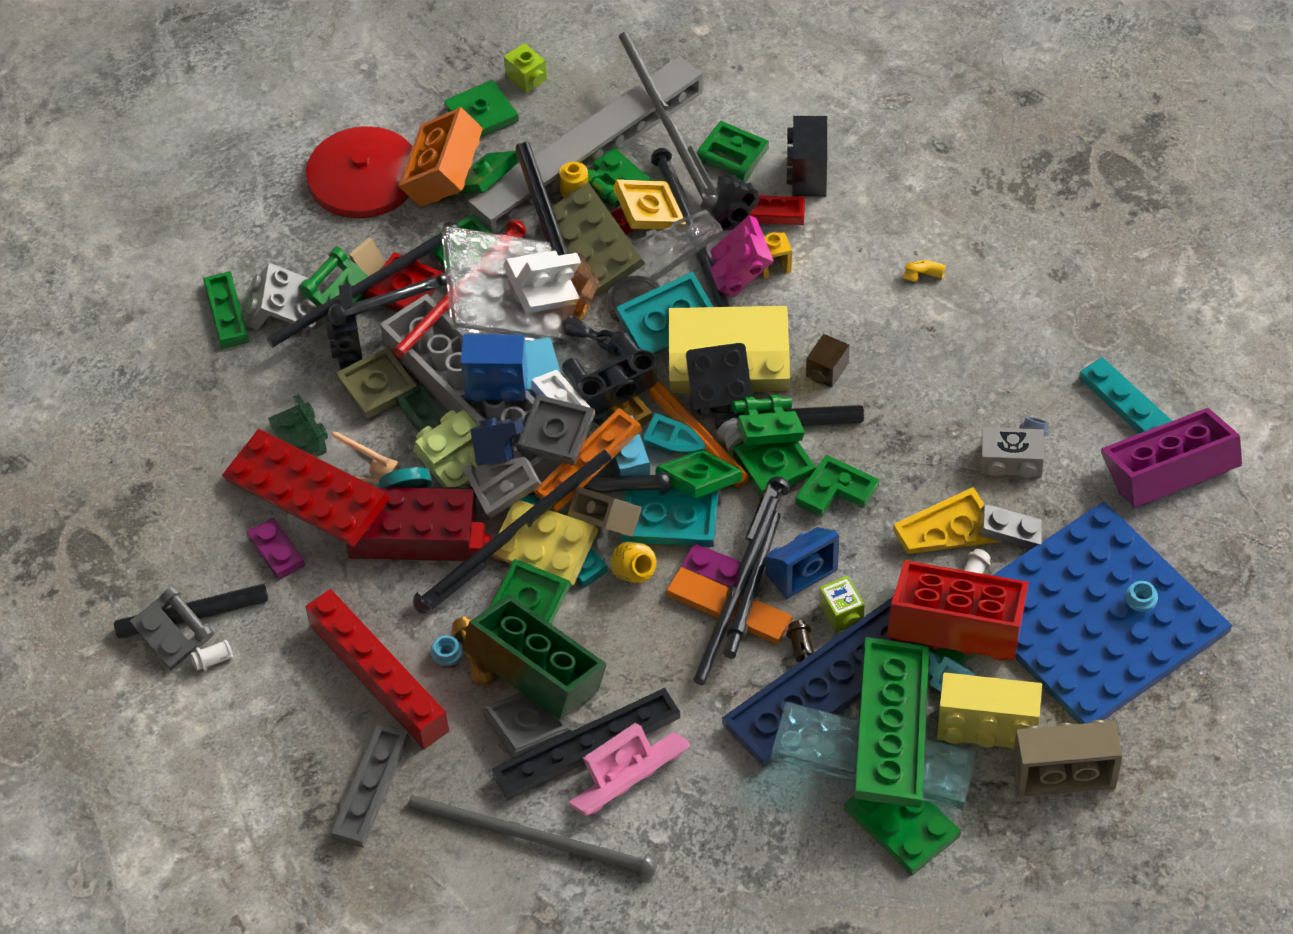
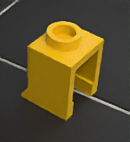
[762,232,792,279]

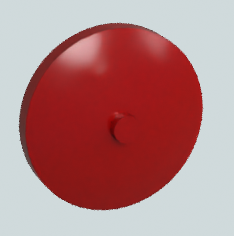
[306,126,412,218]

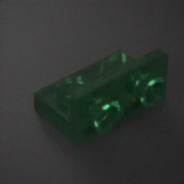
[268,394,328,457]

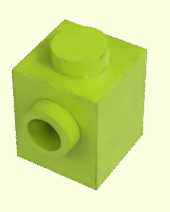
[503,43,547,93]

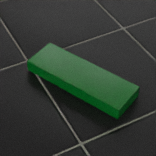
[203,271,249,349]

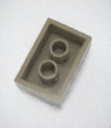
[1012,720,1123,797]

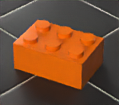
[398,107,483,207]

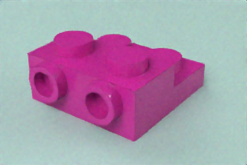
[710,215,774,297]

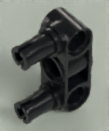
[562,333,657,414]

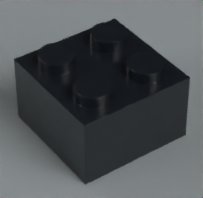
[787,116,827,197]

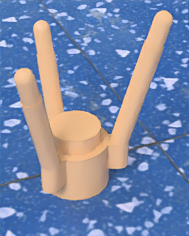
[332,432,401,485]

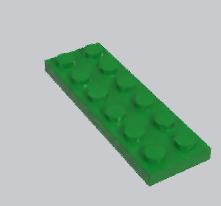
[854,637,929,808]

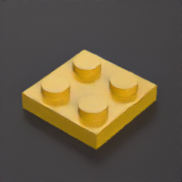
[613,180,685,230]

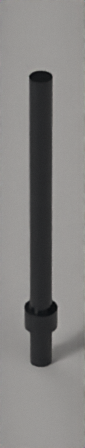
[723,511,781,659]

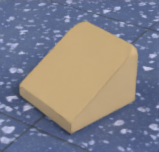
[349,237,385,276]

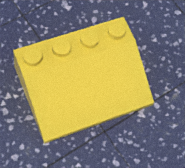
[669,306,790,394]

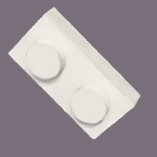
[531,370,590,407]

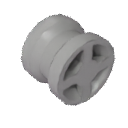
[716,418,744,456]

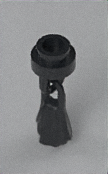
[561,315,621,356]

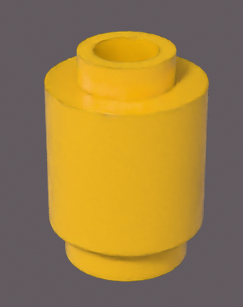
[559,162,588,198]

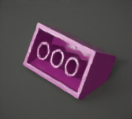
[1101,408,1242,508]

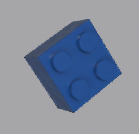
[461,334,528,402]

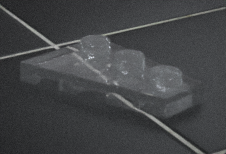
[629,210,724,283]

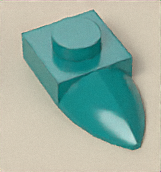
[643,413,705,454]

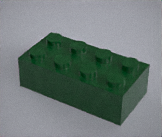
[462,594,607,720]

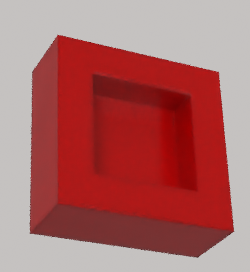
[469,522,491,563]

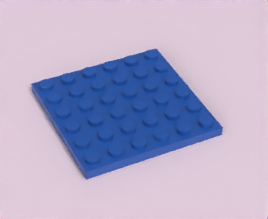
[993,501,1232,724]

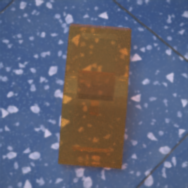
[570,252,600,320]

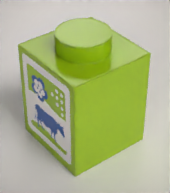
[819,575,865,633]

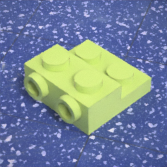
[413,409,489,487]

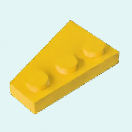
[892,487,1001,554]

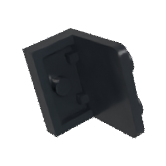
[685,343,752,415]

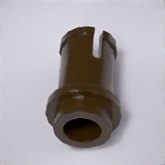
[786,620,815,663]

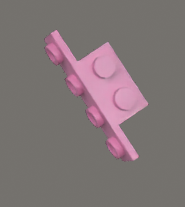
[569,723,690,816]

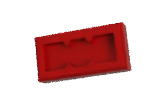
[751,195,806,225]

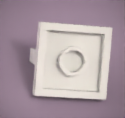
[502,251,581,314]

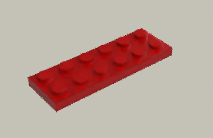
[222,428,391,547]

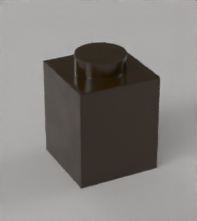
[806,333,850,387]

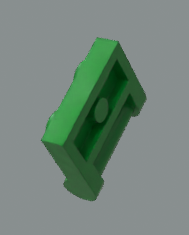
[696,120,769,182]
[298,247,368,316]

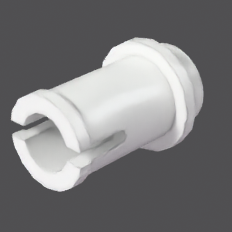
[963,549,991,574]
[190,639,233,672]

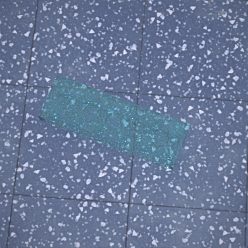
[770,702,977,810]

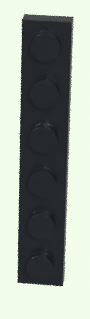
[492,688,680,800]

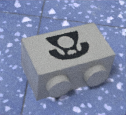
[980,427,1044,478]

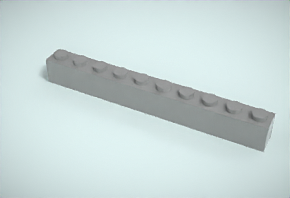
[469,56,703,237]

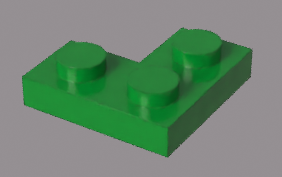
[795,454,879,517]

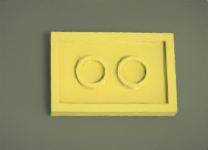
[492,500,599,585]

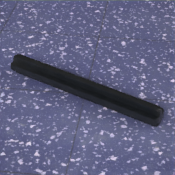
[515,141,568,256]
[715,405,864,430]
[114,584,268,638]

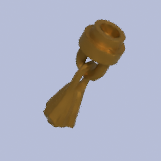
[451,616,496,685]

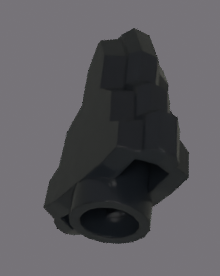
[714,174,760,232]

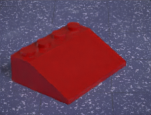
[887,560,1029,660]

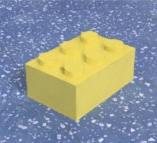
[937,673,1042,750]

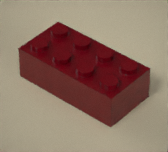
[346,487,477,561]

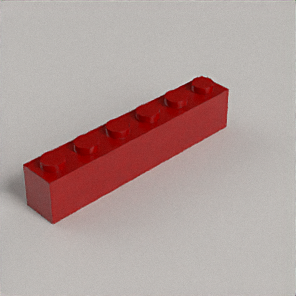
[305,588,449,750]

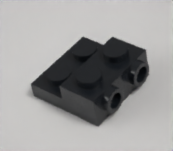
[326,284,363,369]

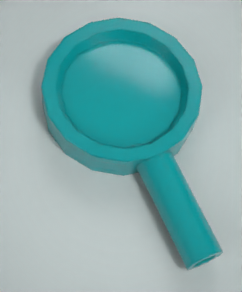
[373,467,432,488]

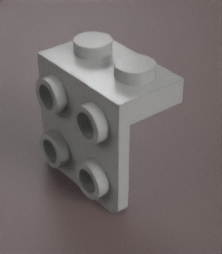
[246,263,321,330]

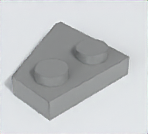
[463,457,542,518]

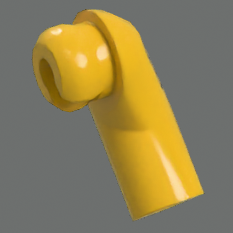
[903,260,946,282]

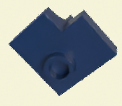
[470,417,524,466]

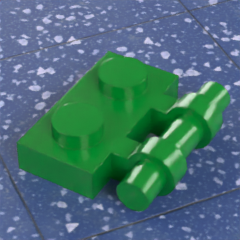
[586,148,651,207]
[732,395,805,446]

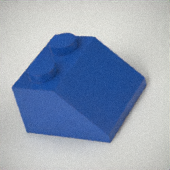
[765,527,839,599]

